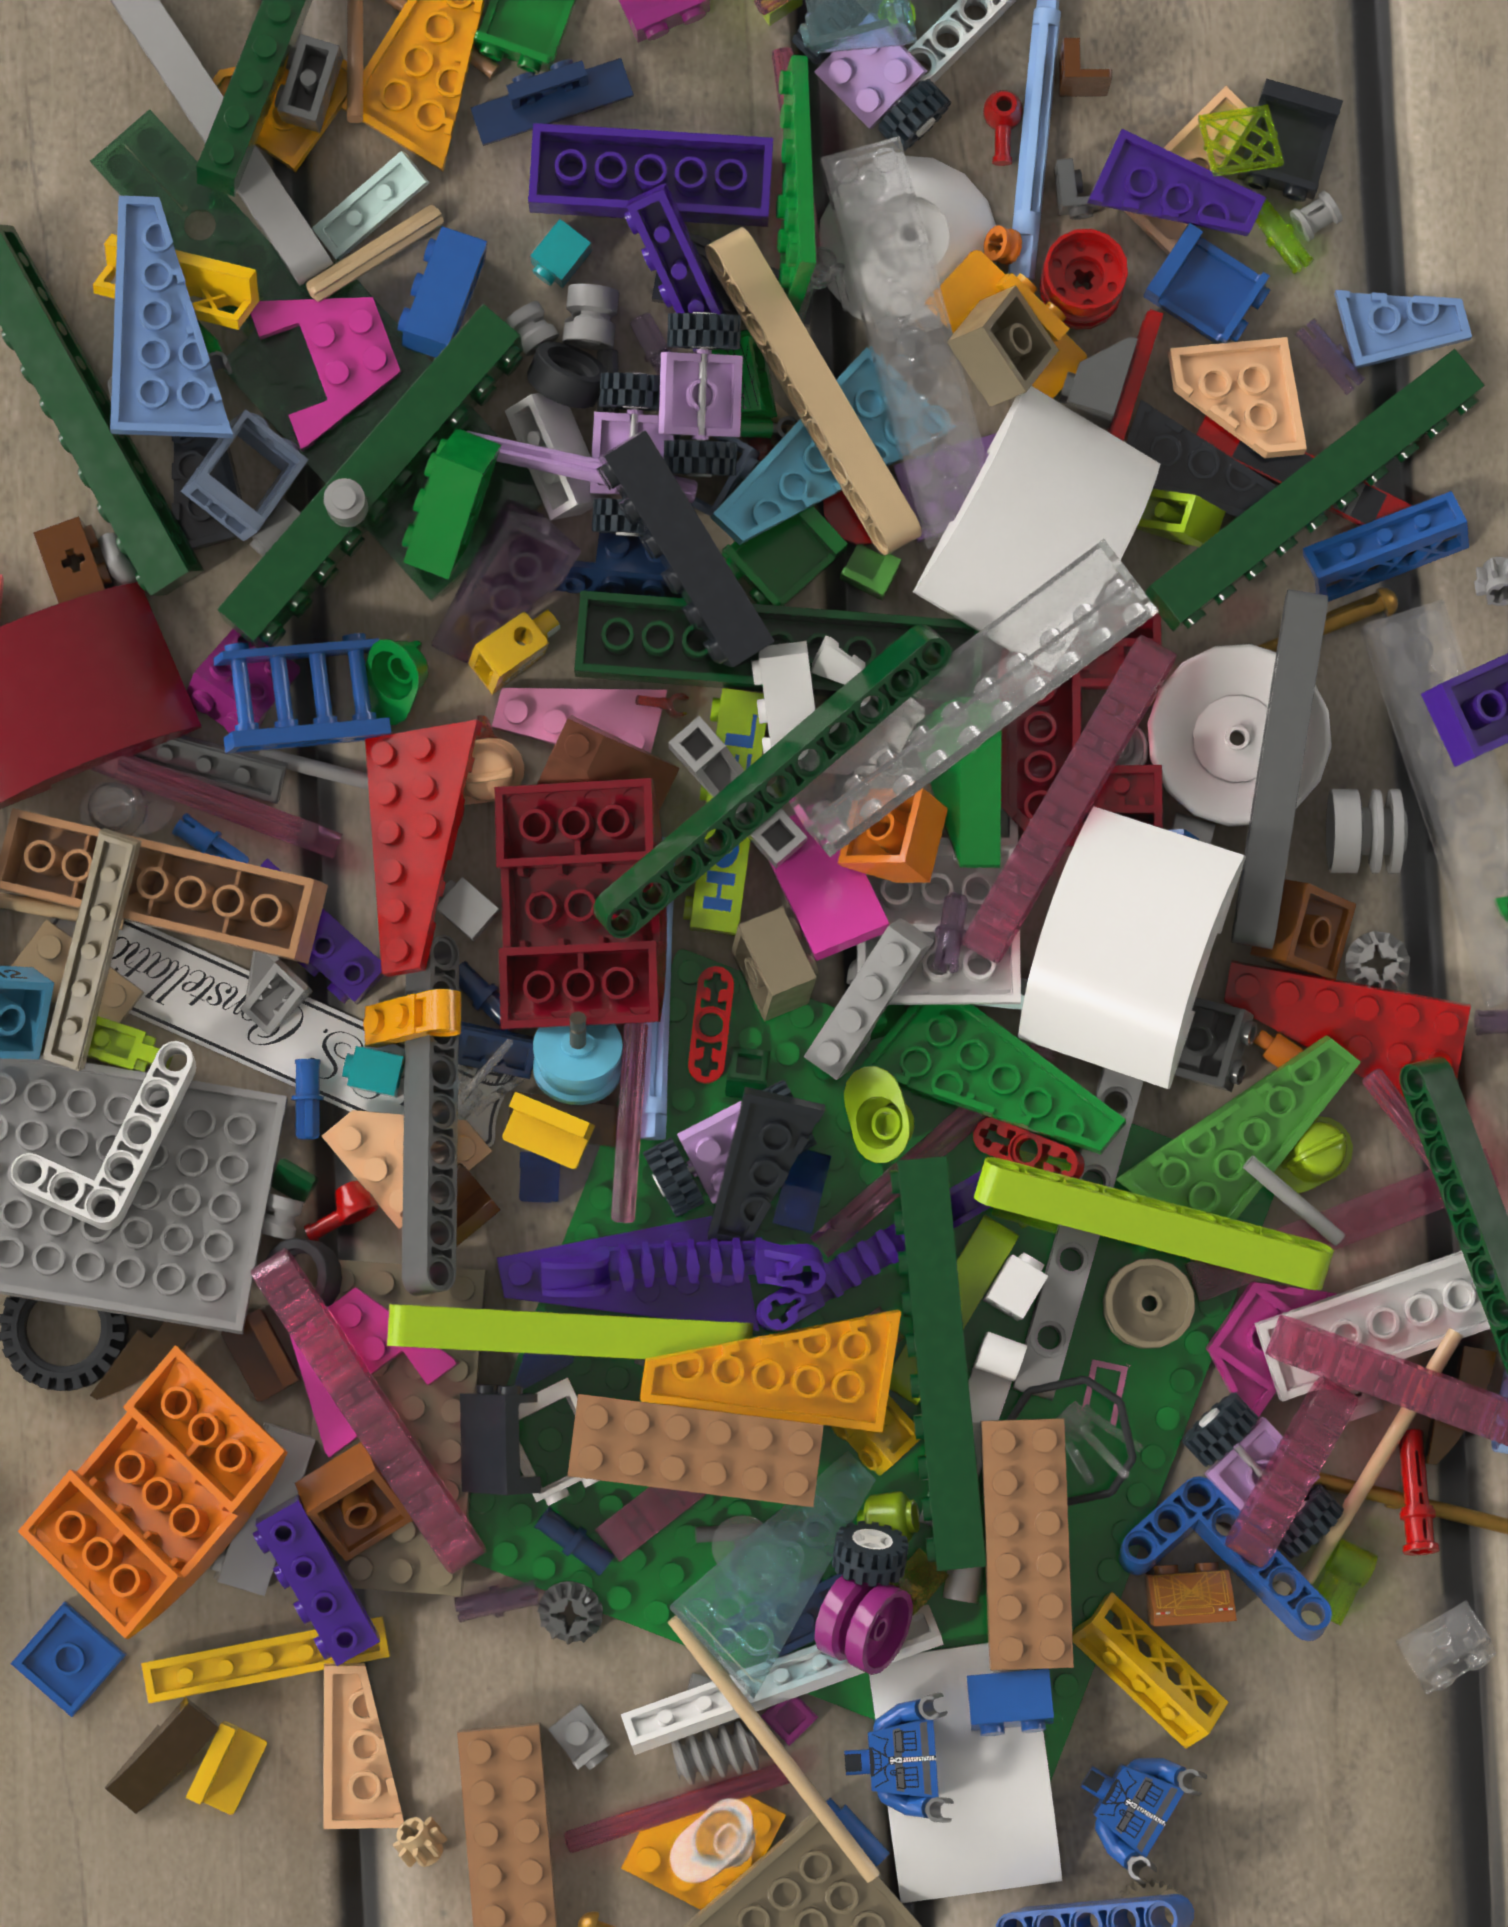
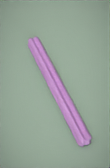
[467,431,697,503]

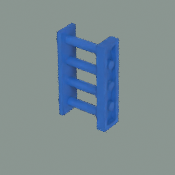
[213,633,391,754]

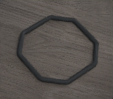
[1006,1376,1137,1506]

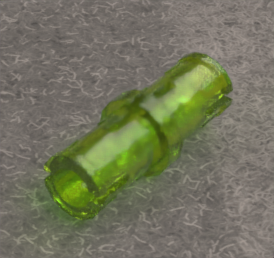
[1255,196,1315,275]

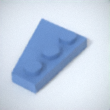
[1334,290,1472,369]

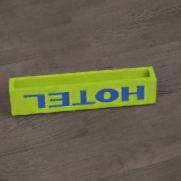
[683,688,767,936]

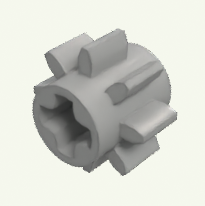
[1474,557,1508,606]

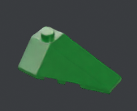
[918,699,1001,868]

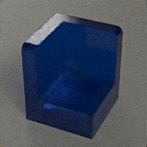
[519,1151,561,1203]

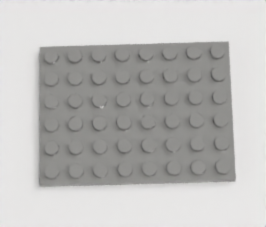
[0,1055,288,1334]

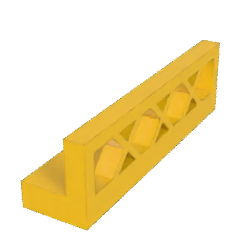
[93,234,259,330]
[1072,1592,1229,1749]

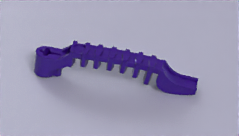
[756,1170,990,1332]
[540,1237,826,1297]

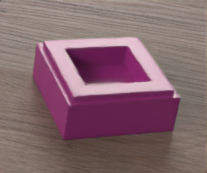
[761,1696,818,1746]

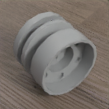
[1326,789,1408,874]

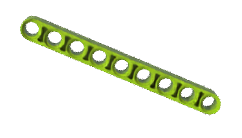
[974,1157,1334,1290]
[387,1304,754,1359]

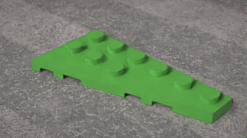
[1116,1035,1361,1220]

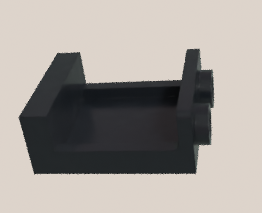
[1237,78,1343,202]
[460,1384,541,1495]

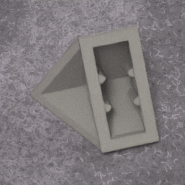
[240,951,313,1036]

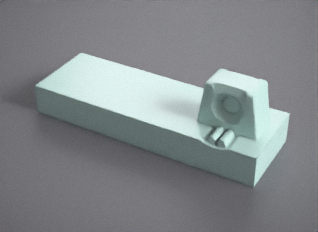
[312,151,429,260]

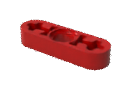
[688,966,734,1084]
[973,1118,1085,1179]

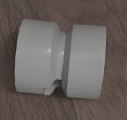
[562,284,620,350]

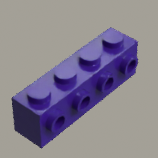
[624,183,726,351]
[260,858,384,1005]
[253,1494,380,1666]

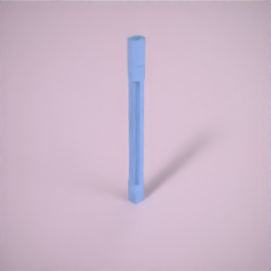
[1008,0,1061,282]
[638,837,675,1140]

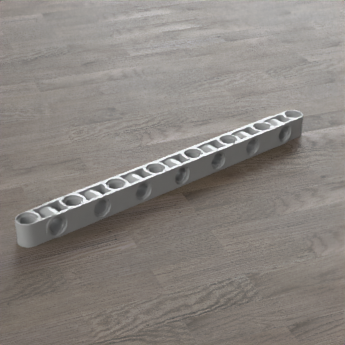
[1013,812,1215,1401]

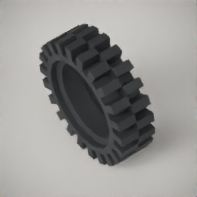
[0,1296,129,1391]

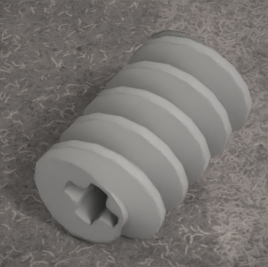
[671,1721,759,1785]

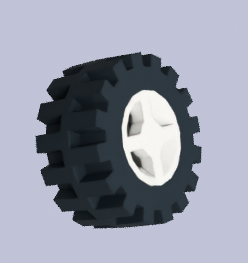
[832,1521,909,1586]

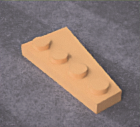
[1124,86,1254,255]
[323,1663,404,1829]

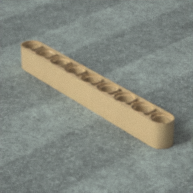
[705,227,922,555]

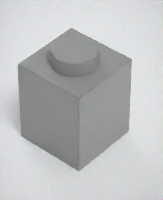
[437,877,500,942]

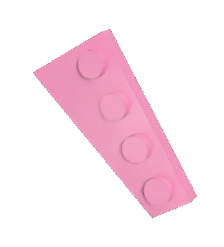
[492,688,668,753]

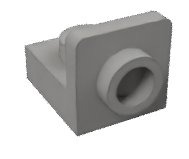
[548,1704,611,1770]

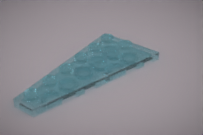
[670,1451,876,1699]

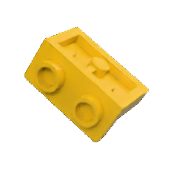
[831,1395,920,1476]

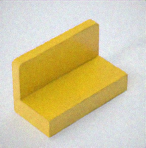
[502,1092,595,1169]
[185,1721,267,1815]

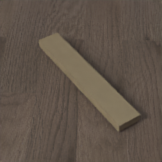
[42,828,142,1071]

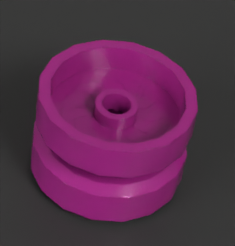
[814,1575,913,1675]

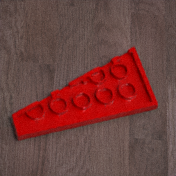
[365,719,483,977]
[1224,960,1471,1101]

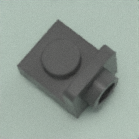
[1054,158,1101,220]

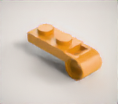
[363,989,461,1048]

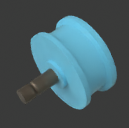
[533,1012,623,1105]

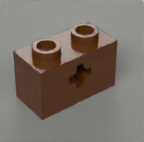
[33,516,113,604]

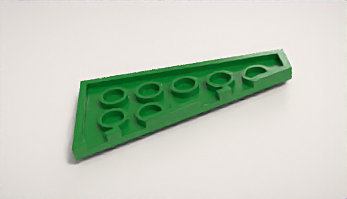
[776,55,816,314]
[859,1004,1126,1155]

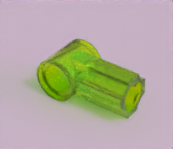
[1312,1538,1378,1626]

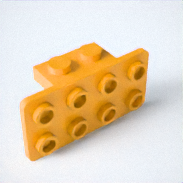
[924,250,1087,399]

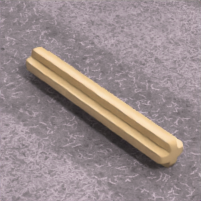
[306,205,444,302]

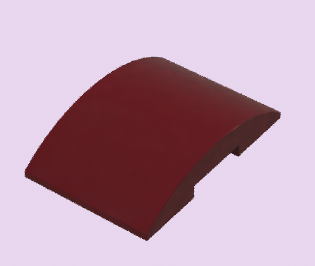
[0,582,202,809]
[494,778,667,1029]

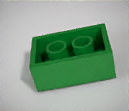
[402,428,502,580]

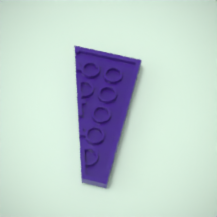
[497,1216,759,1331]

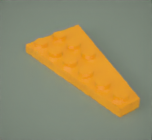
[341,0,485,172]
[640,1310,901,1433]

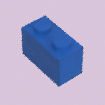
[967,1669,1054,1736]

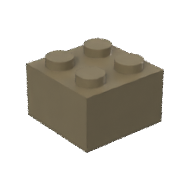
[947,285,1059,407]
[731,907,819,1022]

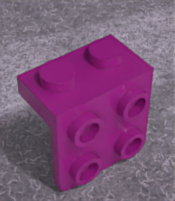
[618,0,710,43]
[187,629,300,733]

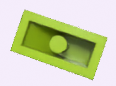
[1136,489,1226,547]

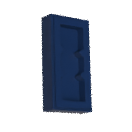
[458,1021,534,1079]

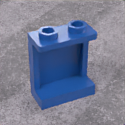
[1143,223,1271,344]

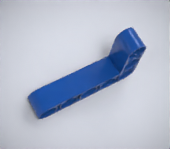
[1118,1476,1332,1641]
[996,1894,1194,1927]

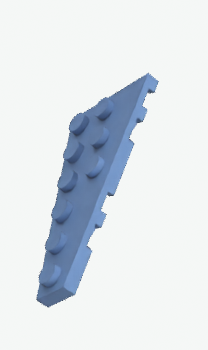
[110,196,233,438]

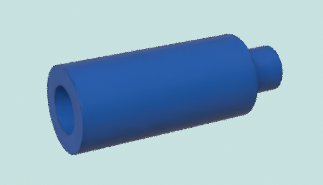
[826,1797,890,1867]

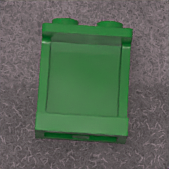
[474,0,576,74]
[722,506,848,606]

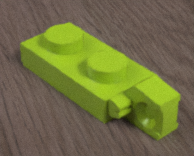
[87,1016,173,1072]

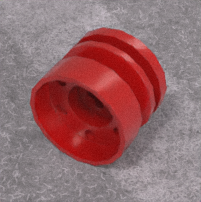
[1039,229,1128,330]

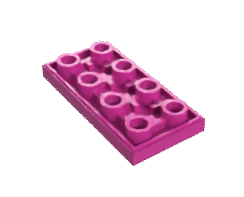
[769,800,890,961]

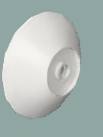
[818,155,997,332]
[1148,644,1332,827]

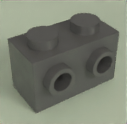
[275,34,344,133]

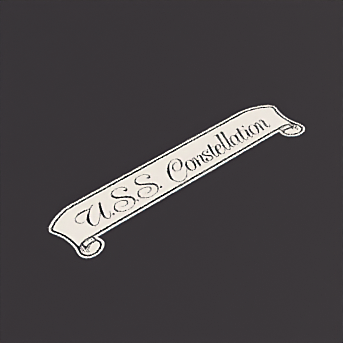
[51,918,518,1147]

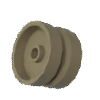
[1102,1259,1195,1349]

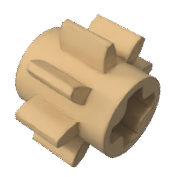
[393,1817,447,1868]

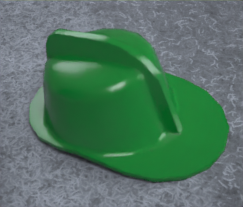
[366,639,429,725]

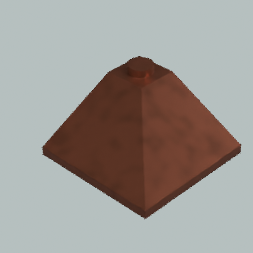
[537,715,680,811]

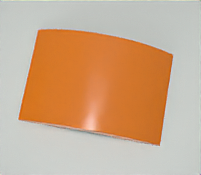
[18,1345,288,1640]

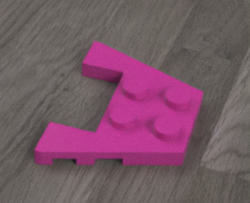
[250,297,401,451]
[290,1287,459,1458]

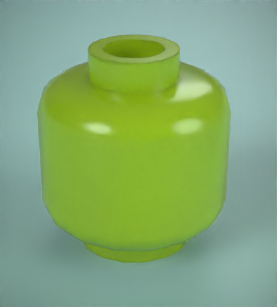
[857,1491,920,1542]

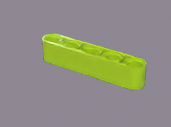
[889,1215,1020,1406]

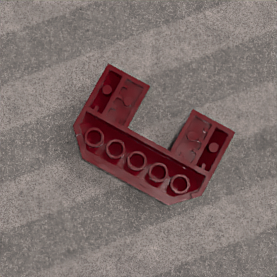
[1000,606,1163,847]

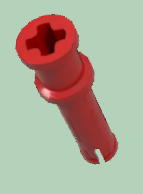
[1399,1429,1440,1556]

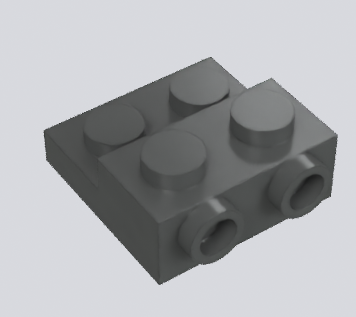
[1174,997,1257,1092]

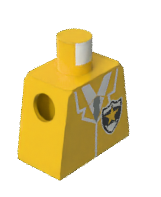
[468,610,561,695]

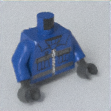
[844,1692,954,1823]
[1080,1758,1207,1885]

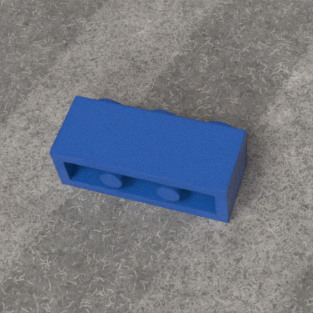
[397,226,487,358]

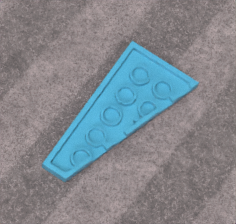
[710,347,955,545]

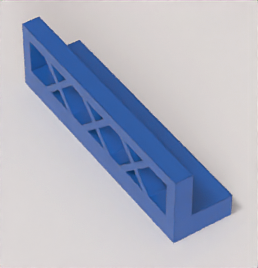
[1303,491,1469,602]

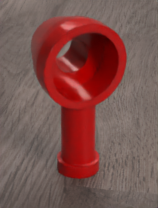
[983,90,1023,166]
[304,1181,379,1241]

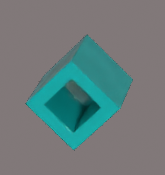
[530,219,592,288]
[342,1046,405,1098]

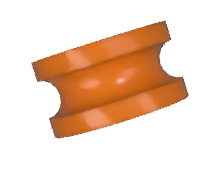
[984,225,1022,265]

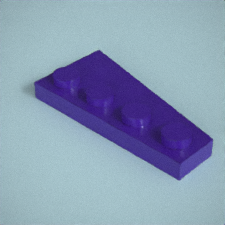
[1087,129,1266,236]

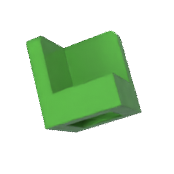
[840,545,902,601]

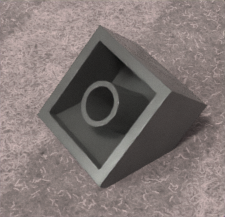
[1059,337,1138,429]

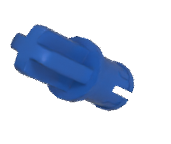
[172,813,249,863]
[291,1059,324,1140]

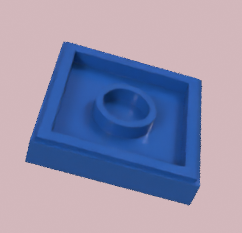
[10,1601,127,1717]

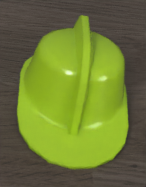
[844,1066,914,1163]
[1274,1116,1353,1194]

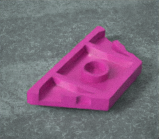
[1206,1281,1336,1418]

